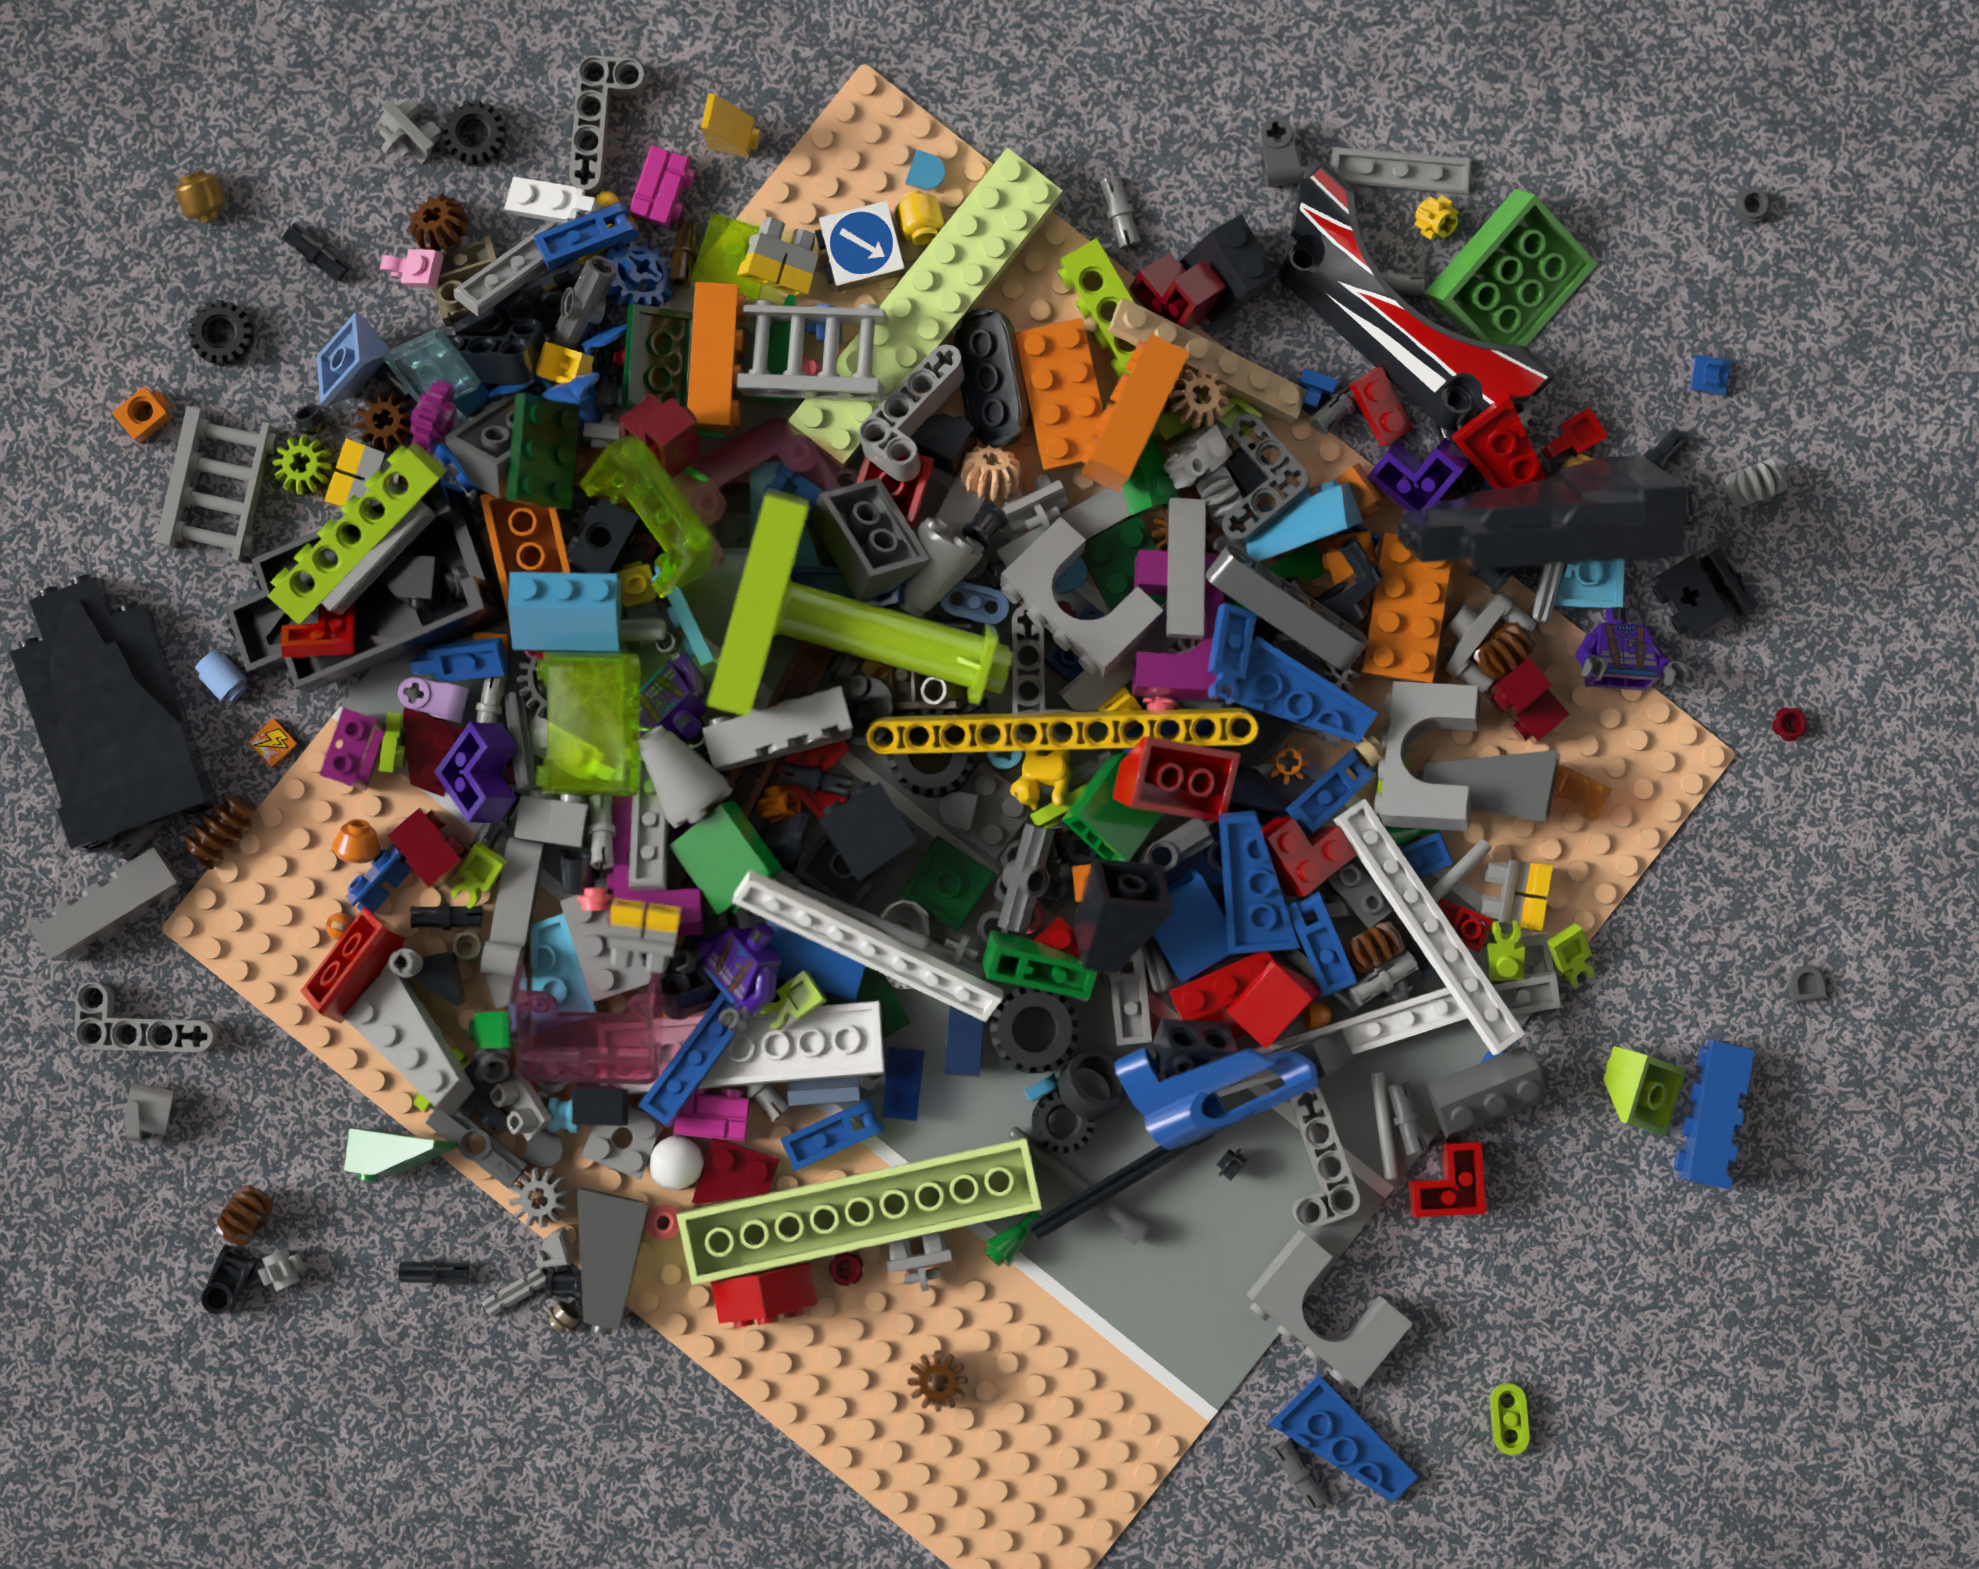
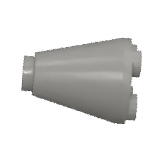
[898,517,985,618]
[638,725,732,828]

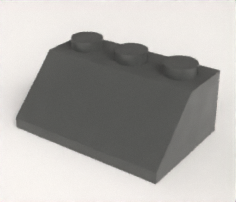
[445,390,526,499]
[808,478,930,601]
[1427,1045,1547,1142]

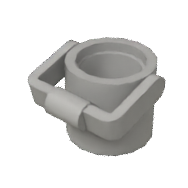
[123,1082,175,1144]

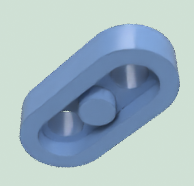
[940,581,1009,625]

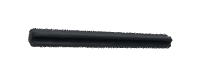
[1028,1133,1215,1240]

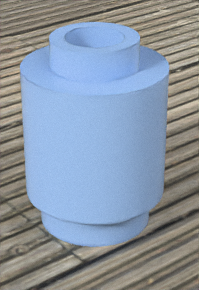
[195,650,248,702]

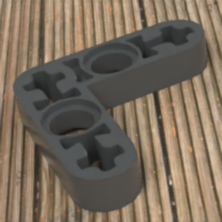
[1222,414,1310,545]

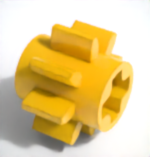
[1415,195,1459,240]

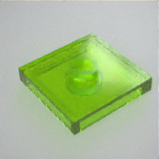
[691,213,764,301]

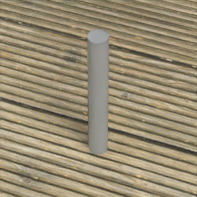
[1428,839,1492,903]
[1370,1072,1399,1179]

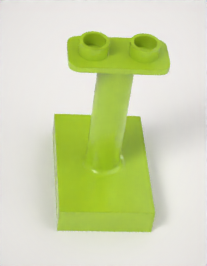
[707,488,1013,717]

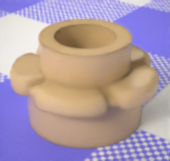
[1353,735,1385,767]

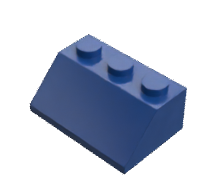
[766,919,866,1002]

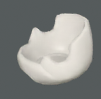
[647,1135,704,1191]

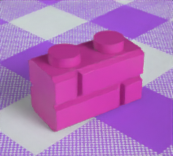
[628,146,696,230]
[673,1088,750,1141]

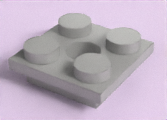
[581,1106,663,1180]

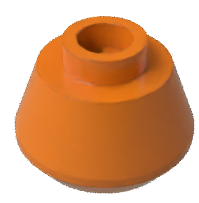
[332,819,381,864]

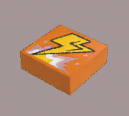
[248,718,299,768]

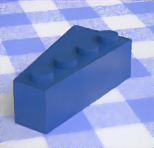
[1673,1040,1755,1190]

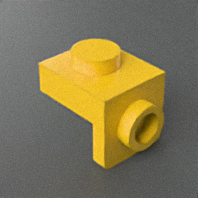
[536,342,594,383]
[615,561,658,607]
[1097,686,1143,734]

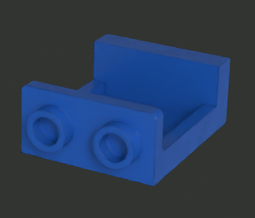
[1153,868,1235,983]

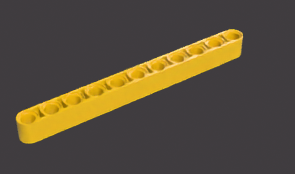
[867,708,1258,754]

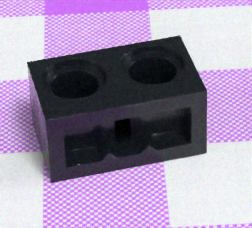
[1152,1018,1238,1075]

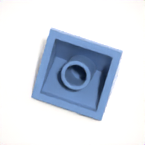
[317,312,393,407]

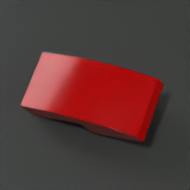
[1436,899,1493,952]

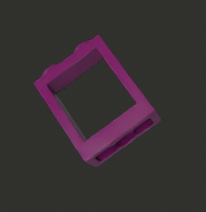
[319,708,386,791]

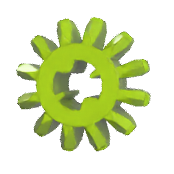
[272,435,333,495]

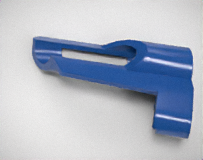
[1115,1047,1317,1150]

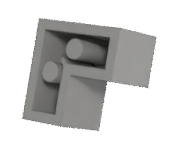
[514,790,591,848]

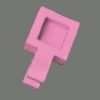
[380,249,444,288]

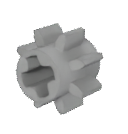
[258,1248,305,1291]

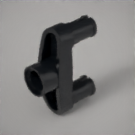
[1284,537,1384,625]

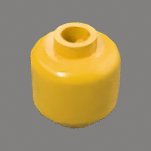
[895,190,944,245]

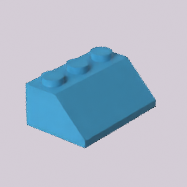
[1244,480,1363,562]
[508,572,622,652]

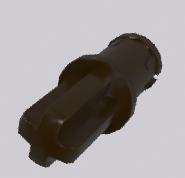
[668,222,698,289]

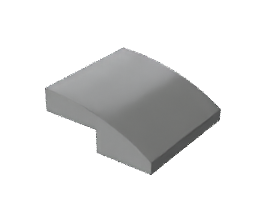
[1478,933,1561,1016]

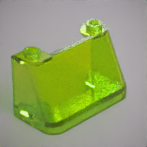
[579,436,713,598]
[536,651,640,796]

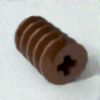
[183,793,261,870]

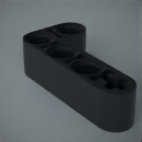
[401,318,546,385]

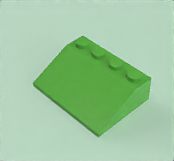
[1424,189,1598,347]

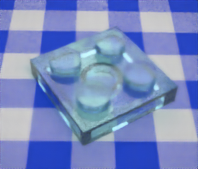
[383,327,481,403]

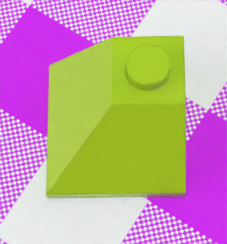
[1603,1046,1686,1137]

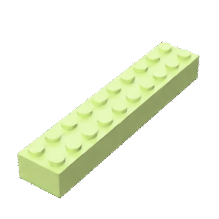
[788,147,1063,468]
[677,1138,1041,1285]

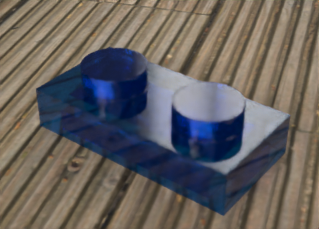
[882,1047,925,1121]

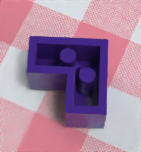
[1367,438,1470,511]
[434,722,518,823]

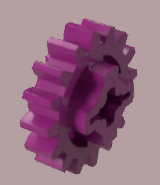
[410,379,458,456]

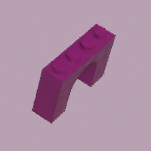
[1132,550,1229,700]
[607,794,703,936]

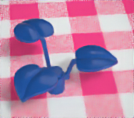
[489,324,627,431]

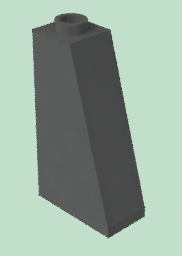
[1416,750,1561,824]
[577,1187,651,1335]

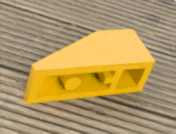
[701,93,761,158]

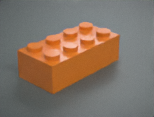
[688,282,748,435]
[1015,318,1103,475]
[1080,333,1190,493]
[480,494,574,624]
[1359,533,1452,683]

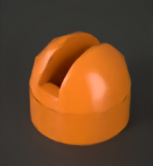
[326,912,354,940]
[1304,1001,1331,1030]

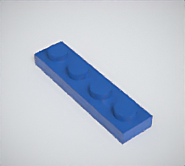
[638,992,750,1127]

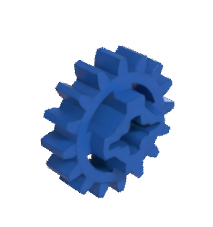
[605,241,675,308]

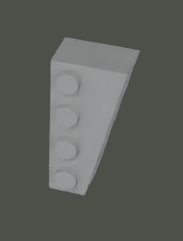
[703,686,852,773]
[26,847,183,963]
[343,965,475,1115]

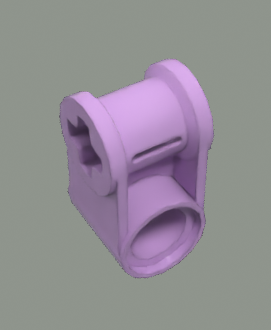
[398,677,469,723]

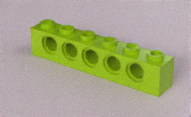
[1057,238,1202,445]
[268,441,446,625]

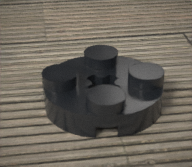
[838,675,899,746]

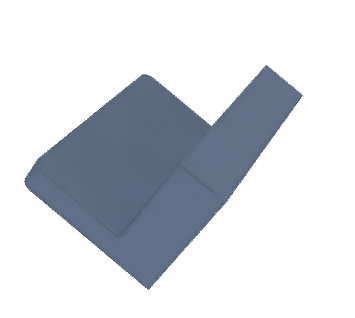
[788,1076,861,1106]

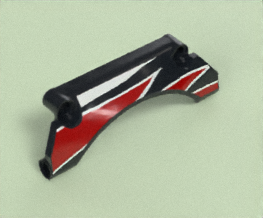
[1278,163,1556,430]

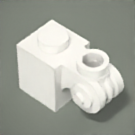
[1163,424,1233,489]

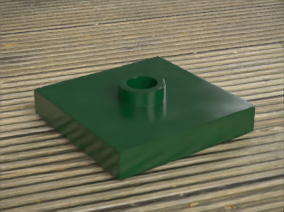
[899,835,996,933]
[821,967,911,1039]

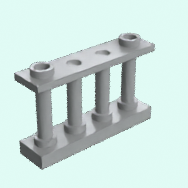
[737,300,889,401]
[156,406,278,564]

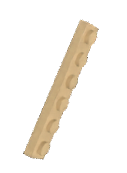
[1107,297,1307,424]

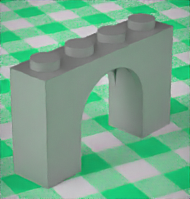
[1000,517,1163,679]
[1375,681,1481,831]
[1246,1229,1413,1389]

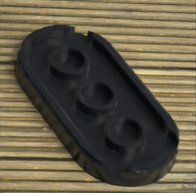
[954,308,1029,448]
[1211,640,1325,767]

